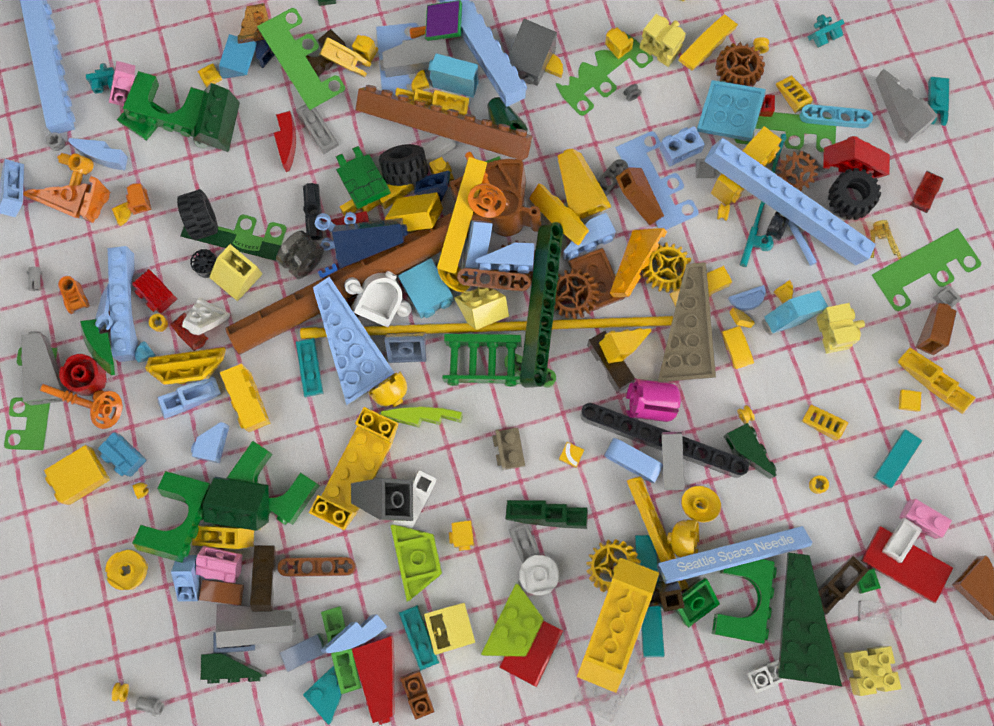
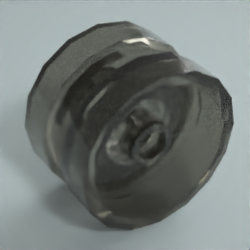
[276,231,324,279]

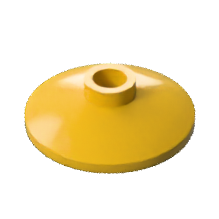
[438,267,470,292]
[681,486,721,522]

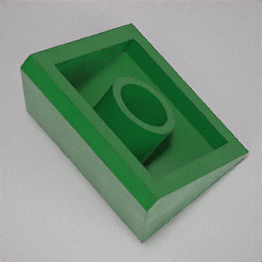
[675,577,720,628]

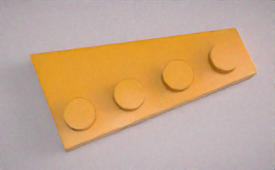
[610,228,667,297]

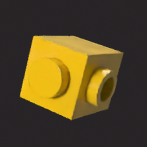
[449,520,475,551]

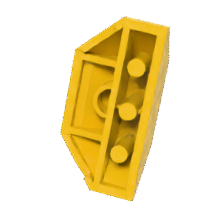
[145,347,226,385]

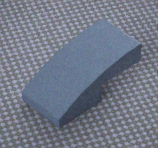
[280,634,325,672]

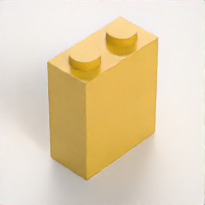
[385,192,443,231]
[44,445,110,505]

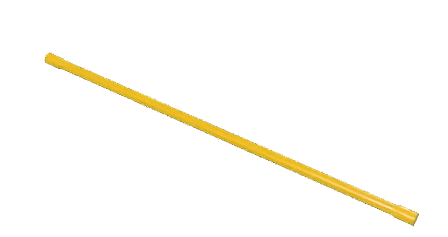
[300,316,673,339]

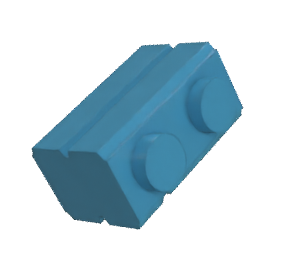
[98,432,147,477]

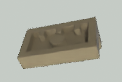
[492,428,525,471]

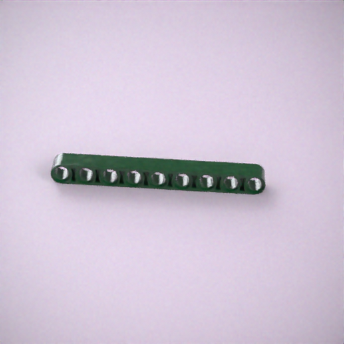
[520,222,563,388]

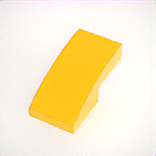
[721,326,754,369]

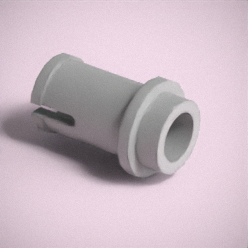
[26,267,42,291]
[135,696,164,716]

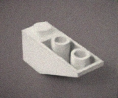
[392,470,437,529]

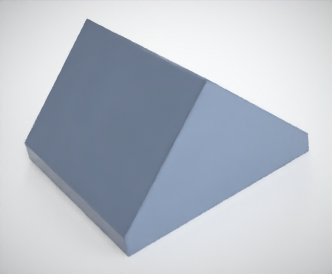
[384,332,427,363]

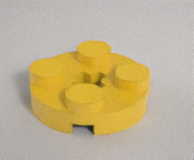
[105,550,148,590]

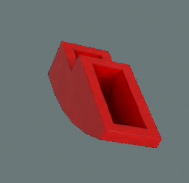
[274,111,296,172]

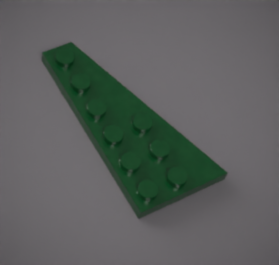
[777,552,842,687]

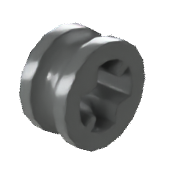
[623,84,642,101]

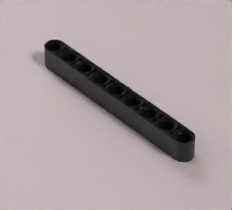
[580,403,749,478]

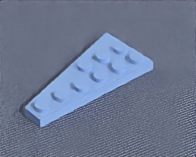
[313,277,395,405]

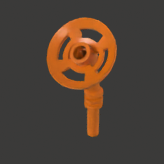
[465,152,506,218]
[40,384,123,429]

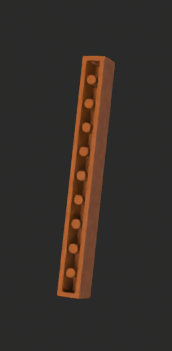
[355,85,533,160]

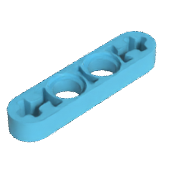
[800,104,873,129]

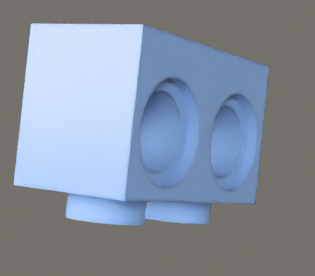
[659,126,705,167]

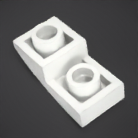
[747,659,788,693]

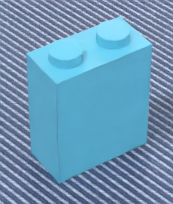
[428,53,479,98]
[398,258,454,319]
[764,291,828,333]

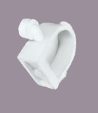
[344,271,411,327]

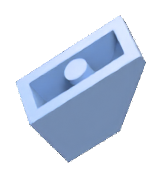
[191,422,229,464]

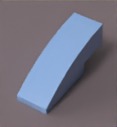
[68,138,128,171]
[462,220,492,277]
[157,376,221,419]
[321,614,387,653]

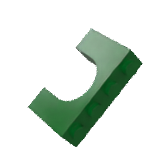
[123,71,204,137]
[227,441,320,525]
[132,471,210,563]
[711,559,777,644]

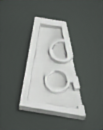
[182,298,230,335]

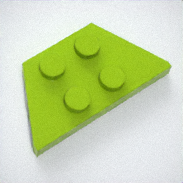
[390,524,442,601]
[481,583,544,656]

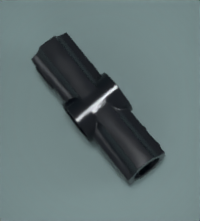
[303,183,323,241]

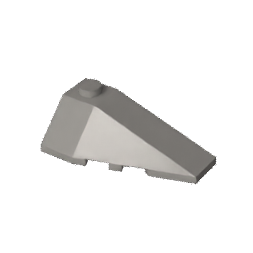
[875,69,938,143]

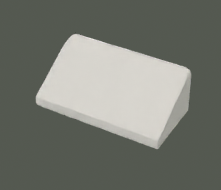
[423,136,455,165]

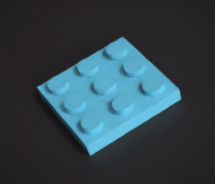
[697,80,766,141]

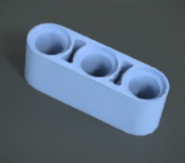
[604,438,663,483]

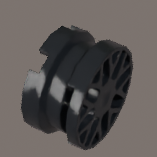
[765,211,789,241]
[190,249,217,278]

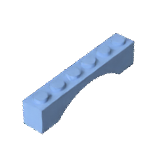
[107,246,138,362]

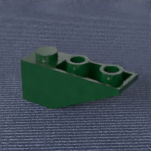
[723,423,777,479]
[200,653,267,684]

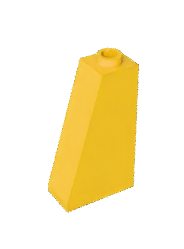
[557,149,611,220]

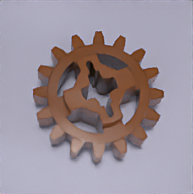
[777,151,818,191]

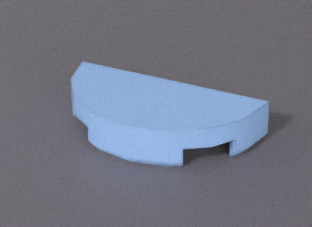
[728,285,766,311]

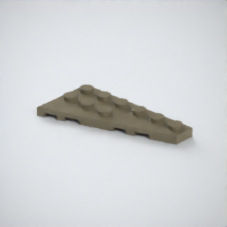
[658,262,716,382]

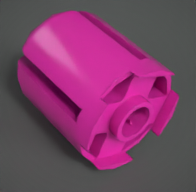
[626,378,681,422]

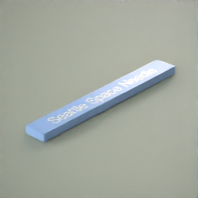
[657,526,813,584]

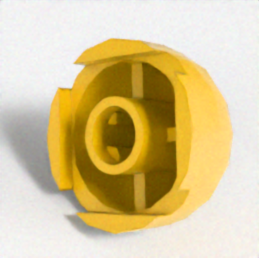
[368,371,408,407]
[667,519,699,557]

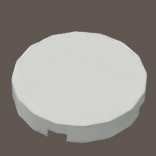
[519,555,559,595]

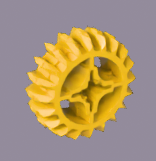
[642,242,691,293]
[586,539,641,593]

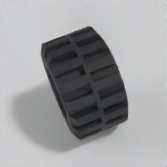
[379,144,429,186]
[828,168,881,220]
[177,189,218,241]

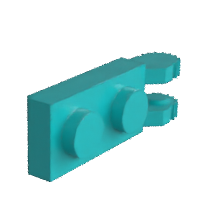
[928,77,949,126]

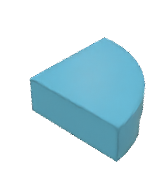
[135,341,156,363]

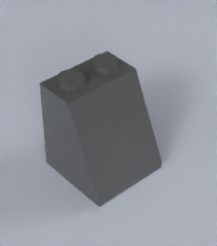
[508,18,557,86]
[351,478,413,521]

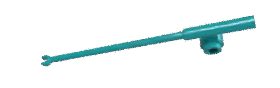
[739,134,786,267]

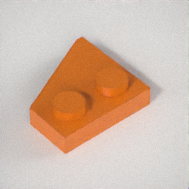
[79,176,111,224]

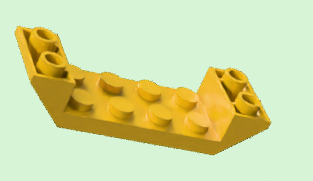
[309,407,399,530]
[577,558,659,693]

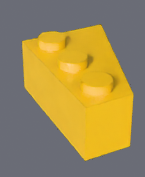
[220,363,271,432]

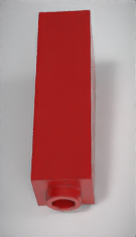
[352,636,395,725]

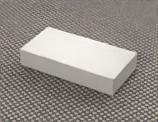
[882,518,922,563]

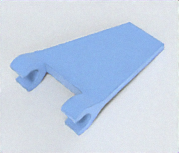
[95,284,113,332]

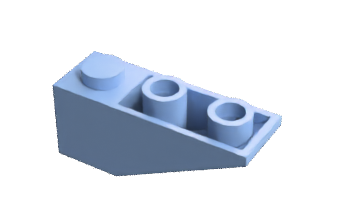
[563,213,616,260]
[476,242,534,273]

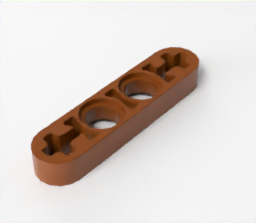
[457,268,532,291]
[277,557,357,577]

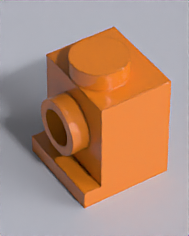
[126,183,152,215]

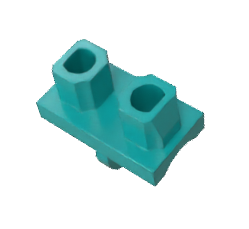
[807,14,845,48]
[86,63,115,94]

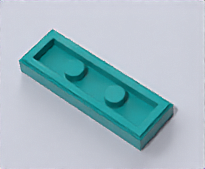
[296,338,324,398]
[873,429,923,489]
[399,605,439,671]

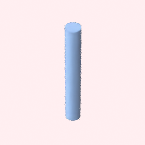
[788,220,817,266]

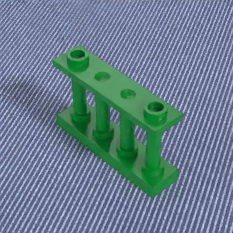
[442,334,522,387]

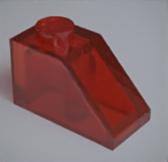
[170,312,209,351]

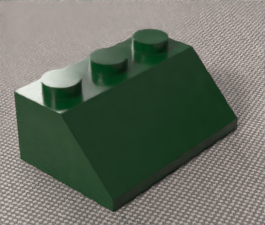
[193,83,240,152]
[203,477,269,531]

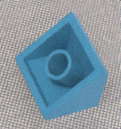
[219,34,257,79]

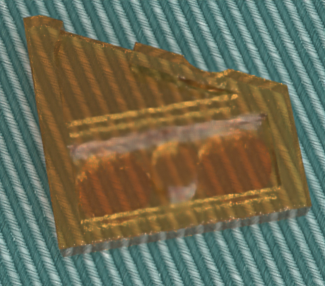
[237,3,269,44]

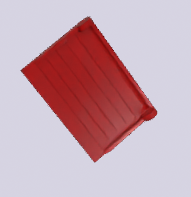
[499,621,563,687]

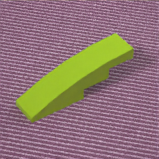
[381,407,463,428]

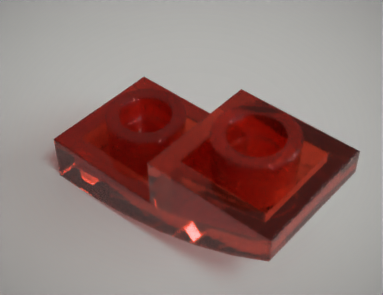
[910,170,944,213]

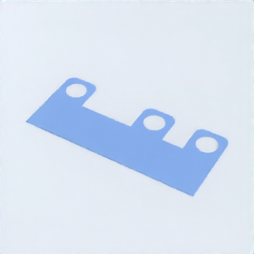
[376,23,418,95]
[615,131,699,230]

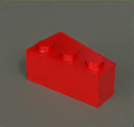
[823,136,890,179]

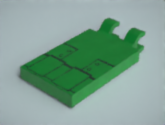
[335,146,391,209]

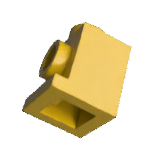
[605,27,634,59]
[352,35,378,62]
[429,157,454,182]

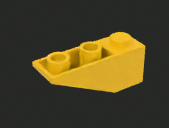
[599,328,652,363]

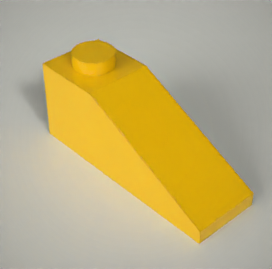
[192,525,254,549]

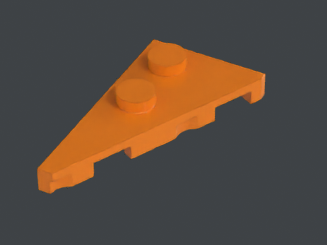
[23,183,91,218]

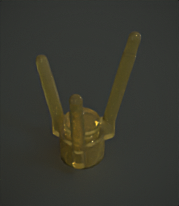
[870,220,902,259]

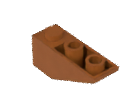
[616,167,664,225]

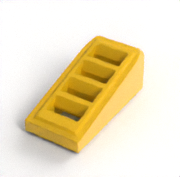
[776,75,813,113]
[801,405,849,441]

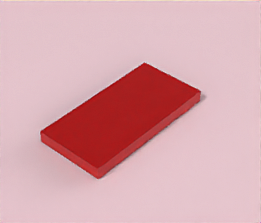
[861,526,953,603]

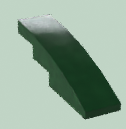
[505,500,588,529]

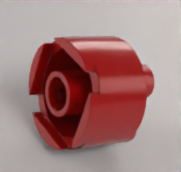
[59,354,107,396]

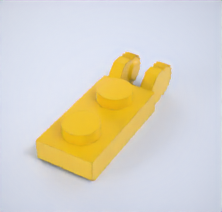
[319,38,371,77]

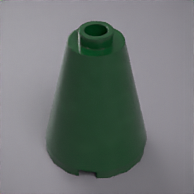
[487,97,528,132]

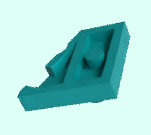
[303,666,342,725]

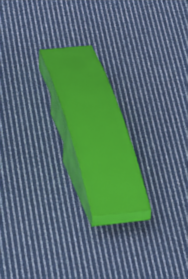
[321,606,361,694]

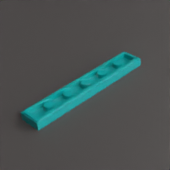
[635,535,665,658]

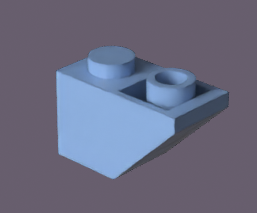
[171,555,200,602]

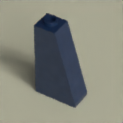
[332,218,408,268]

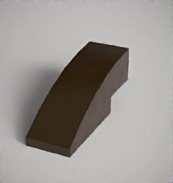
[818,556,869,615]

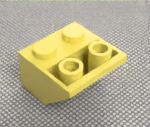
[209,244,262,302]
[455,287,509,330]
[424,603,476,655]

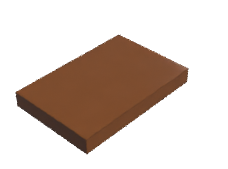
[568,248,625,312]

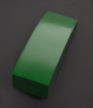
[80,319,115,375]

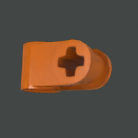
[58,276,90,314]

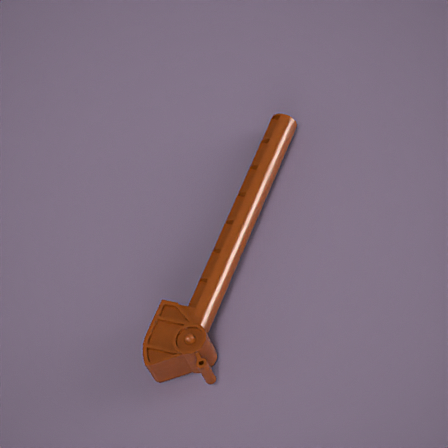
[225,159,542,355]

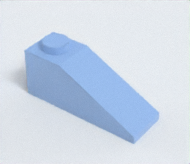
[0,159,24,217]

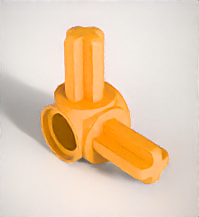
[57,153,94,186]

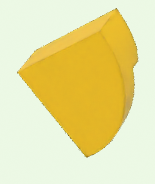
[545,54,563,78]
[411,69,430,92]
[111,202,132,226]
[774,280,793,304]
[729,308,755,328]

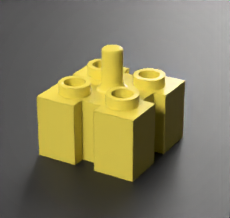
[640,14,686,67]
[816,303,865,354]
[843,646,902,696]

